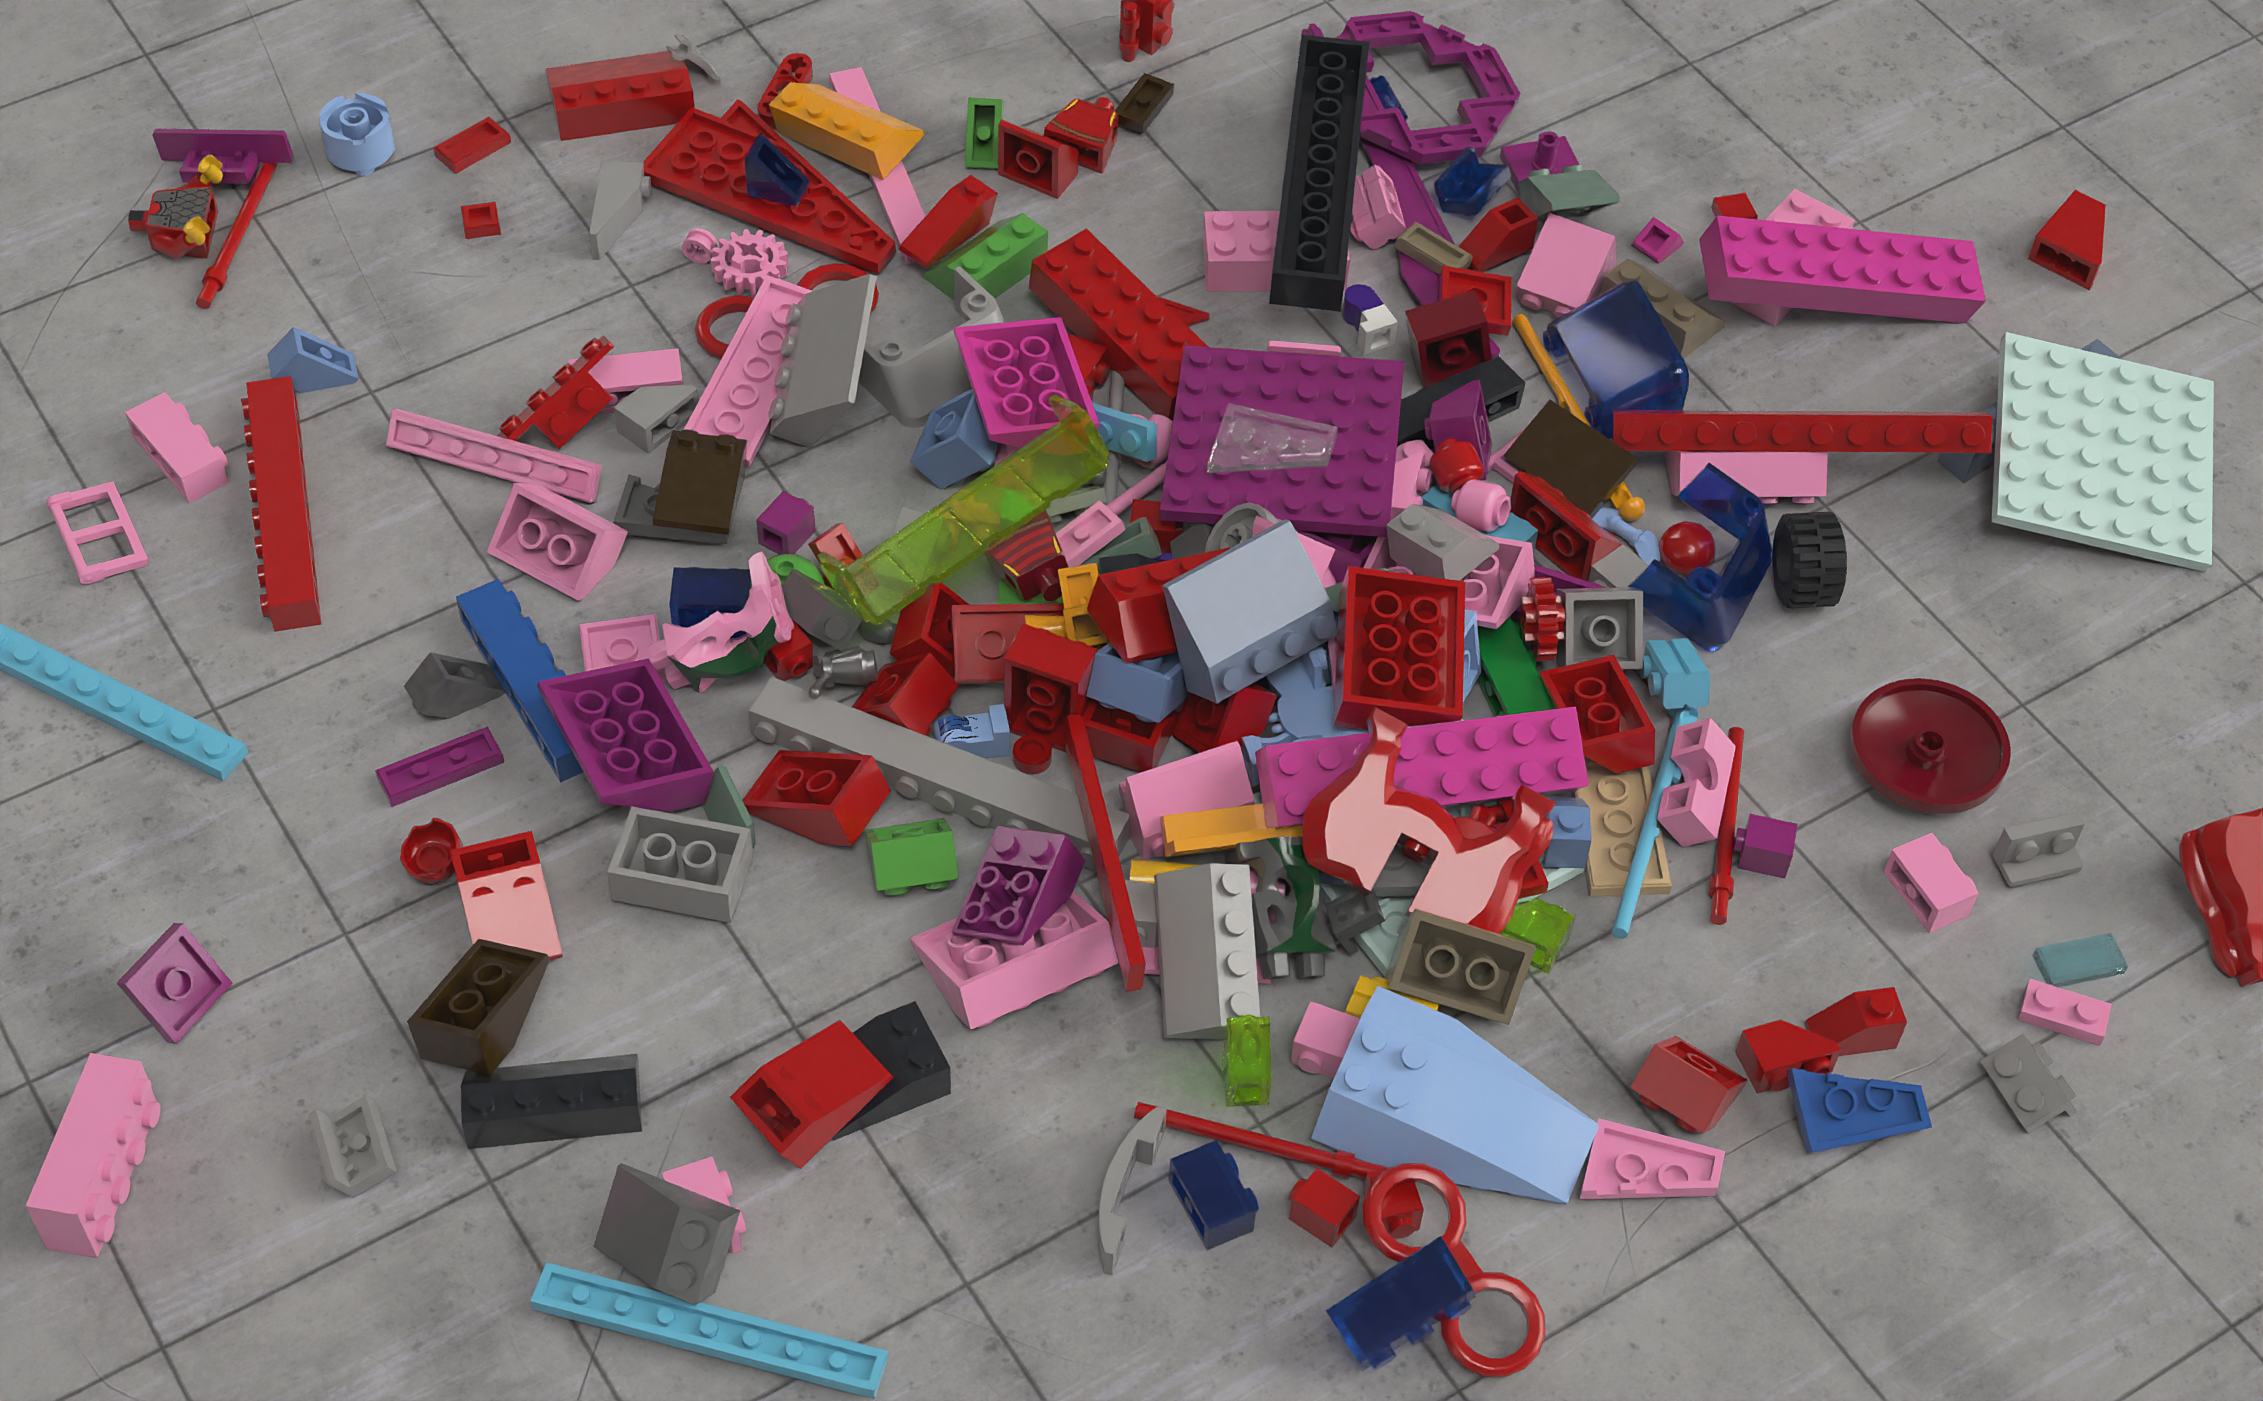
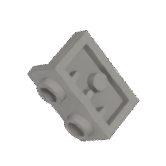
[1993,811,2085,887]

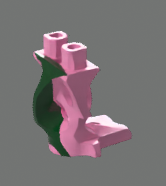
[648,551,794,693]

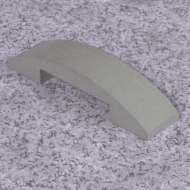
[1098,1106,1167,1276]

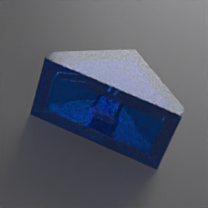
[745,133,810,206]

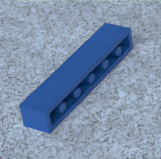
[456,579,583,783]

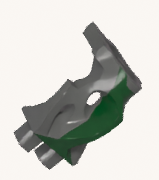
[1225,836,1336,979]

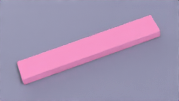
[386,409,602,503]

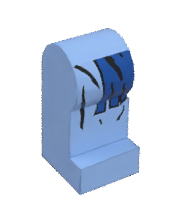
[933,704,1010,758]

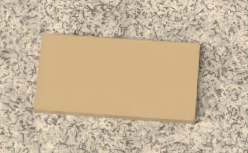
[1571,758,1672,897]

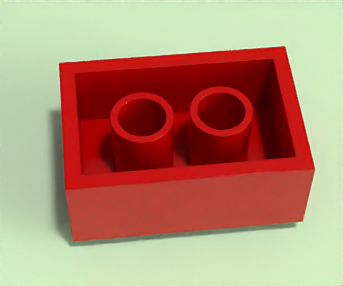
[1004,624,1097,753]

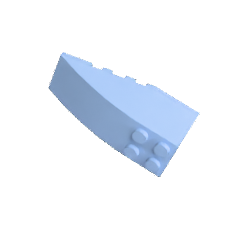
[1311,986,1599,1205]

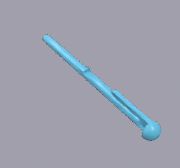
[1612,704,1698,939]

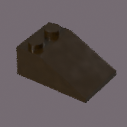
[653,430,747,535]
[407,938,550,1076]

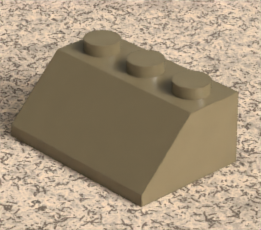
[1599,258,1726,362]
[1386,908,1536,1025]

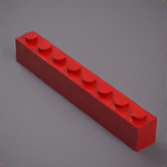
[241,376,322,632]

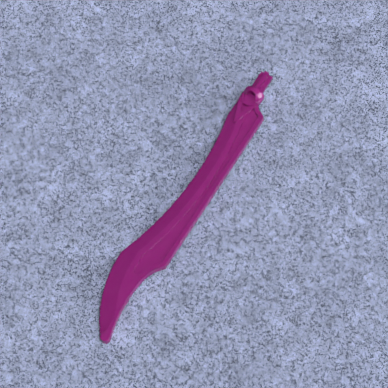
[1301,23,1500,359]

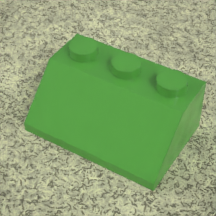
[923,214,1048,300]

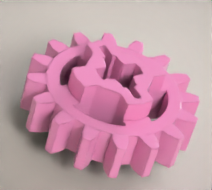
[711,229,788,295]

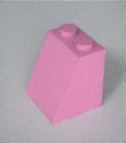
[1516,213,1617,323]

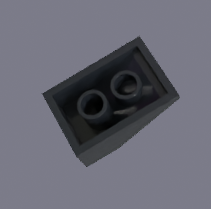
[832,1001,951,1141]

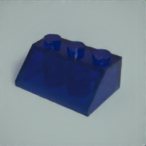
[1326,1236,1476,1370]

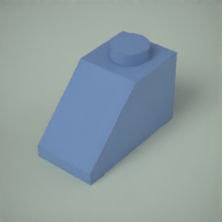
[267,327,359,393]
[1544,797,1592,869]

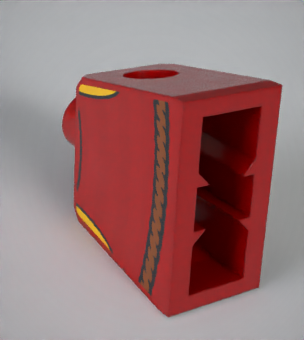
[1044,97,1118,174]

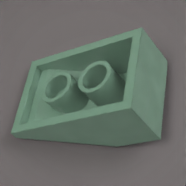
[1519,165,1620,221]

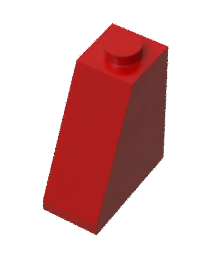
[2028,190,2106,291]

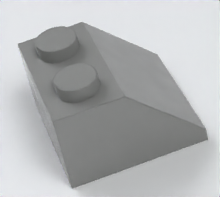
[1386,504,1499,581]

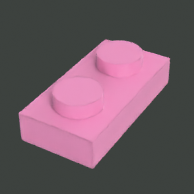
[1056,500,1125,567]
[2018,979,2112,1046]

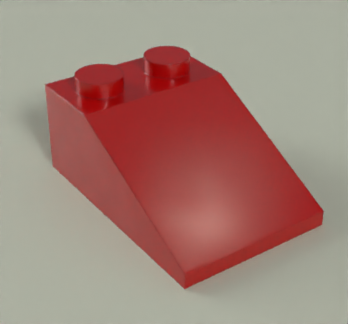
[742,750,891,846]

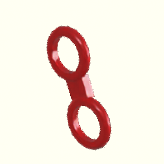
[694,263,879,359]
[1362,1163,1546,1377]

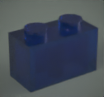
[1168,1140,1259,1250]

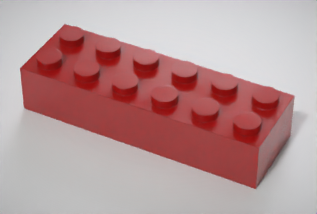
[1029,228,1209,421]

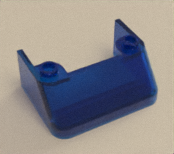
[1627,463,1772,652]

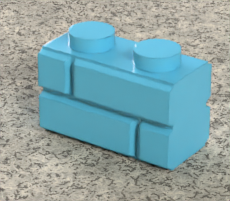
[1639,638,1711,709]

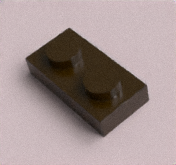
[1115,73,1174,134]

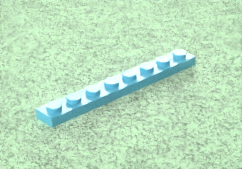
[0,623,248,781]
[530,1262,888,1399]

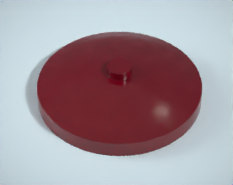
[1849,678,2011,814]

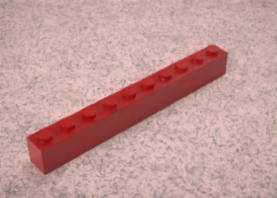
[1612,410,1993,453]

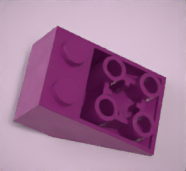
[952,826,1086,946]

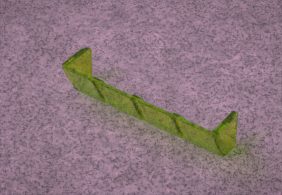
[818,395,1110,625]

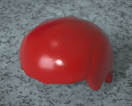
[1658,521,1716,575]
[400,818,463,884]

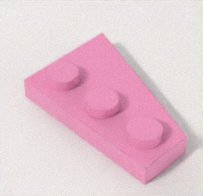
[1580,1118,1725,1199]

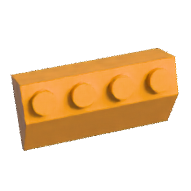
[769,82,924,180]

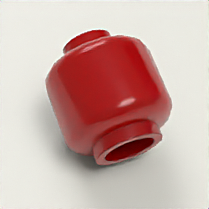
[1429,438,1484,495]

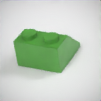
[864,818,959,895]

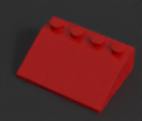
[545,49,695,141]
[1334,566,1466,730]

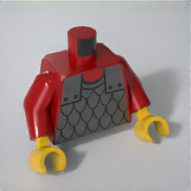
[129,155,223,259]

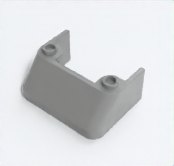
[858,266,1005,428]

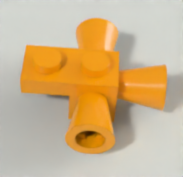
[1025,563,1109,652]

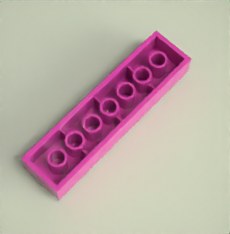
[1699,215,1986,323]
[1255,707,1589,828]

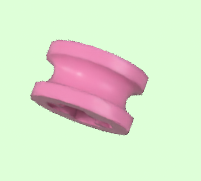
[681,228,717,264]

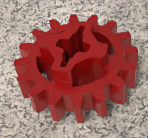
[1519,577,1565,661]

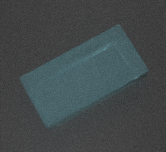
[2032,933,2128,987]

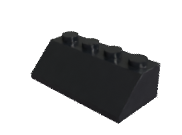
[461,1054,642,1149]

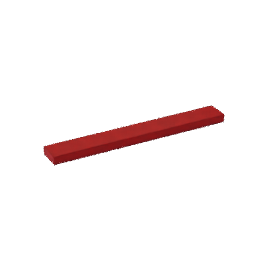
[1064,715,1146,992]

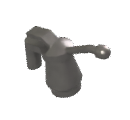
[809,645,878,699]

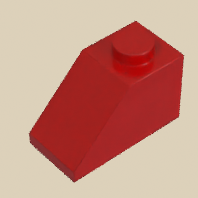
[1805,987,1907,1056]

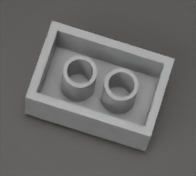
[607,806,753,923]

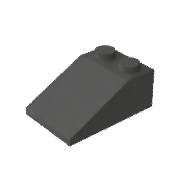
[593,1163,741,1305]

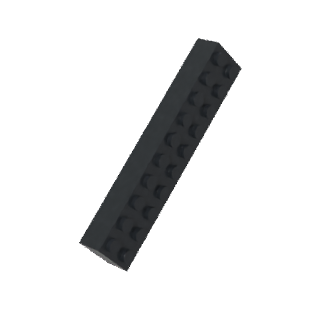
[1269,35,1369,312]

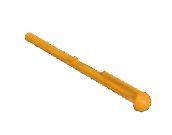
[1513,314,1645,522]

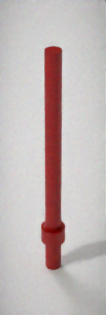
[196,163,278,309]
[1709,727,1744,925]
[1134,1102,1388,1179]

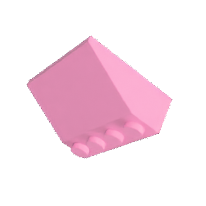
[1363,519,1535,629]
[910,891,1118,1030]

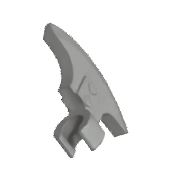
[666,34,720,80]

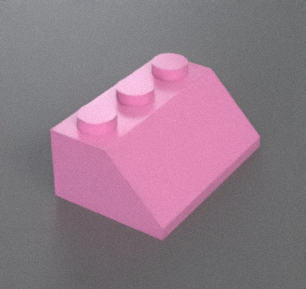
[487,483,628,601]
[1124,741,1255,860]

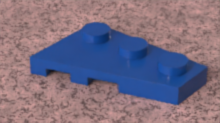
[1786,1068,1932,1154]

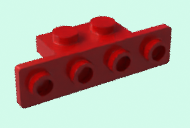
[497,336,614,449]

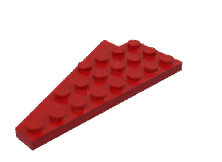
[643,99,896,274]

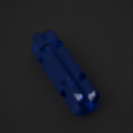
[1370,75,1408,123]

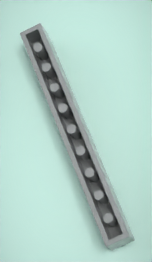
[749,677,1131,869]

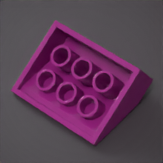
[537,658,714,812]

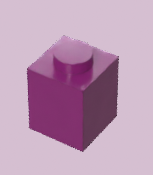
[756,491,815,555]
[1733,814,1798,879]

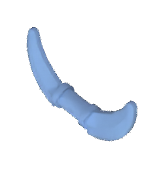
[1592,508,1660,571]

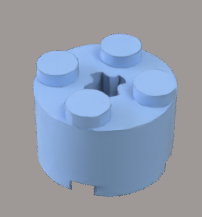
[319,93,396,176]

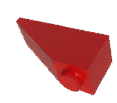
[899,175,998,268]

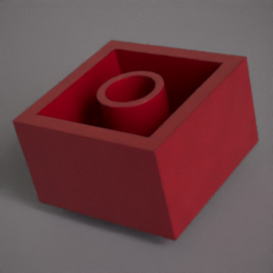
[1405,290,1492,388]

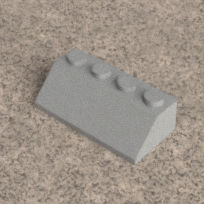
[1154,863,1261,1040]

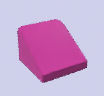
[1631,217,1684,263]

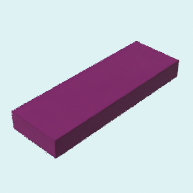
[375,726,504,807]

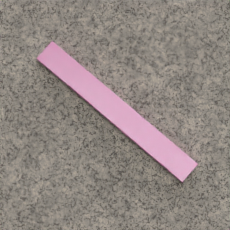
[829,67,925,265]

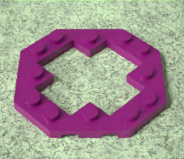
[1336,11,1521,164]

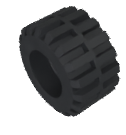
[1772,512,1847,608]

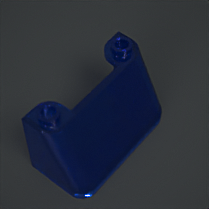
[1543,280,1689,439]

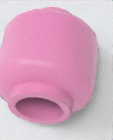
[1451,479,1511,532]

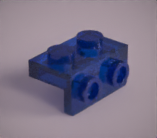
[1434,147,1511,216]

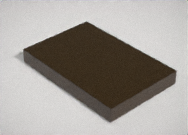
[1504,399,1638,519]

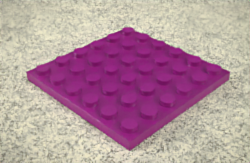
[1160,345,1404,537]

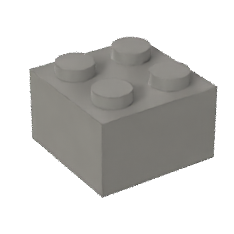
[1557,587,1643,669]

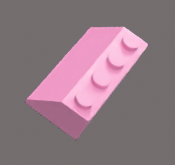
[1664,451,1828,504]

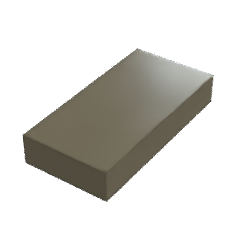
[1394,221,1473,275]

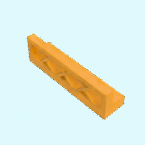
[1160,804,1302,857]

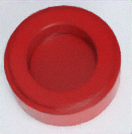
[1012,735,1052,774]

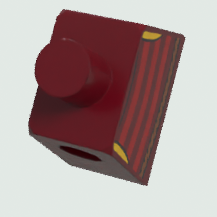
[981,509,1068,601]

